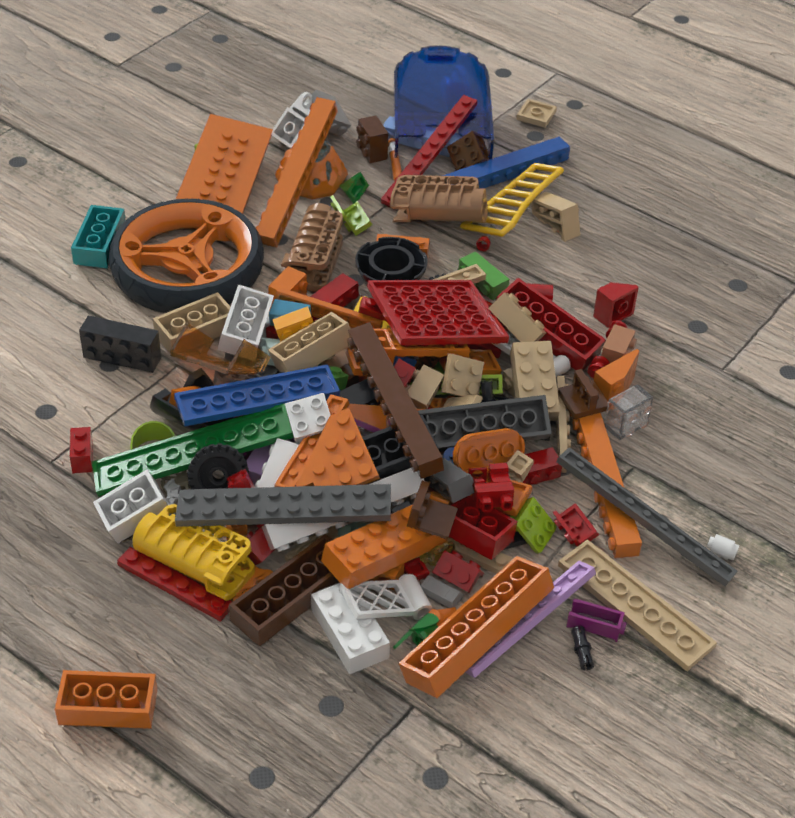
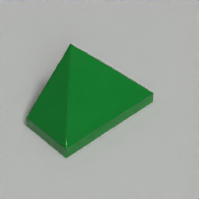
[340,172,369,204]

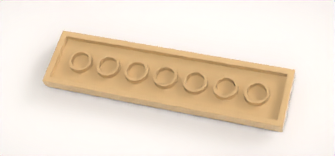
[558,539,717,671]

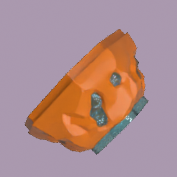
[275,141,348,200]

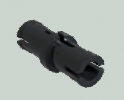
[571,626,594,670]

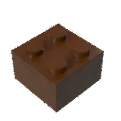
[356,115,388,163]

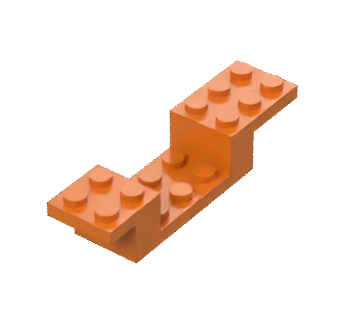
[346,328,502,376]

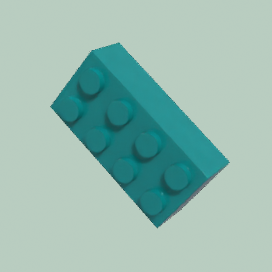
[71,205,126,268]

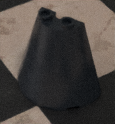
[150,368,234,431]

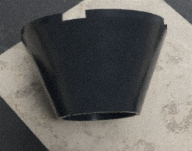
[355,237,428,299]

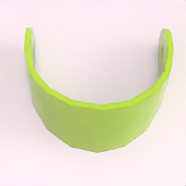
[130,421,175,450]

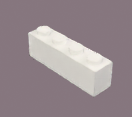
[255,438,299,488]

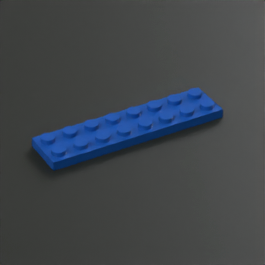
[174,364,340,426]

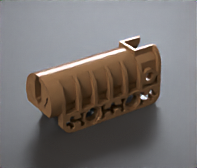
[390,175,488,223]
[281,203,343,292]

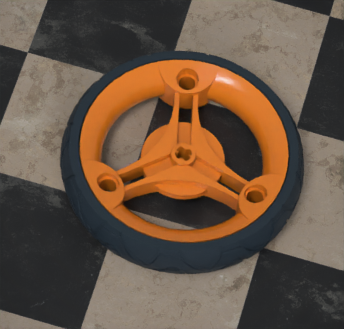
[109,198,264,313]

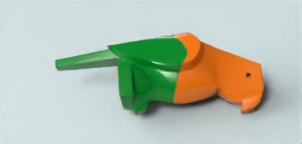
[393,607,457,649]

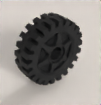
[188,443,249,489]

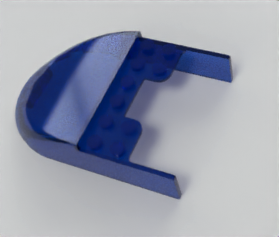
[393,45,494,159]

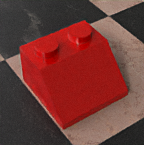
[593,282,639,328]

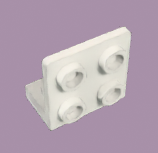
[285,393,330,444]

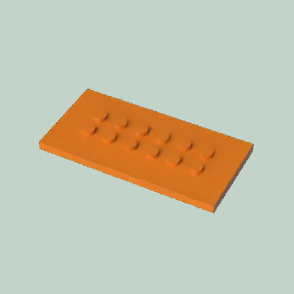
[176,114,273,214]

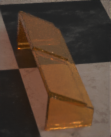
[170,323,271,375]

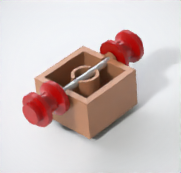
[588,320,637,379]

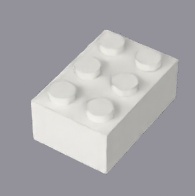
[93,470,169,543]

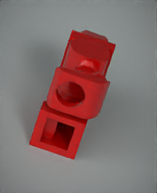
[468,463,514,513]

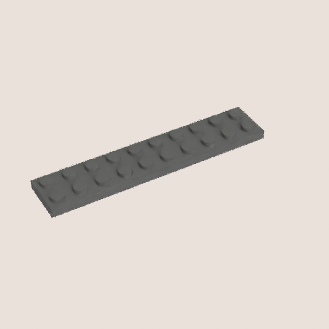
[175,484,391,527]

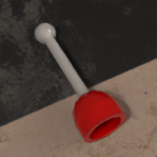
[476,224,497,251]

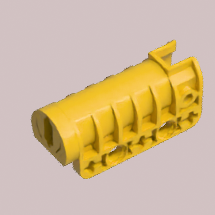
[132,504,255,601]

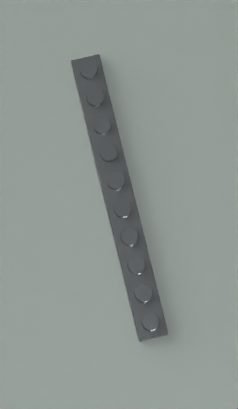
[556,447,738,587]

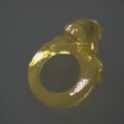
[420,541,456,566]

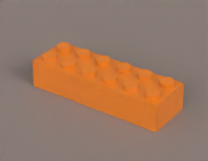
[321,504,448,589]

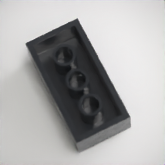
[79,315,162,373]
[362,415,438,485]

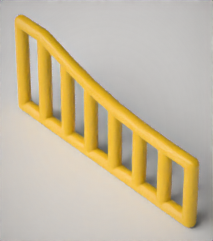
[460,163,564,237]

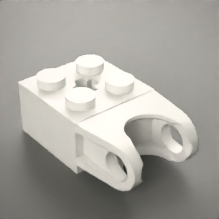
[272,92,313,148]

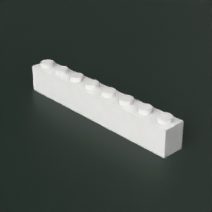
[262,468,425,552]

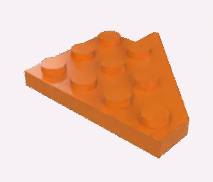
[295,408,380,487]

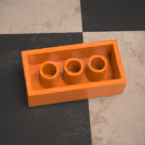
[55,670,158,729]

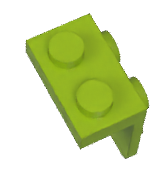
[330,195,373,236]
[507,497,556,554]

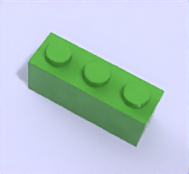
[458,252,510,301]

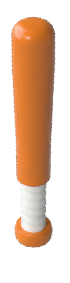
[388,138,402,181]

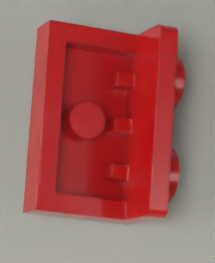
[552,503,599,547]
[432,550,485,593]

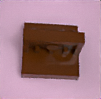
[558,369,610,419]

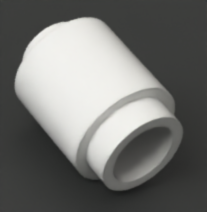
[706,534,739,561]

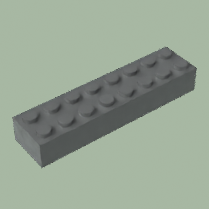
[386,395,552,452]

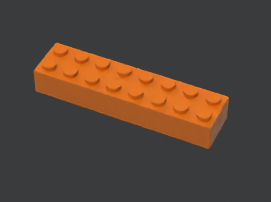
[398,556,554,698]

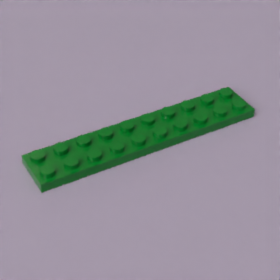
[92,403,294,497]

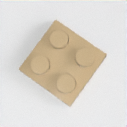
[516,99,557,128]
[441,354,484,397]

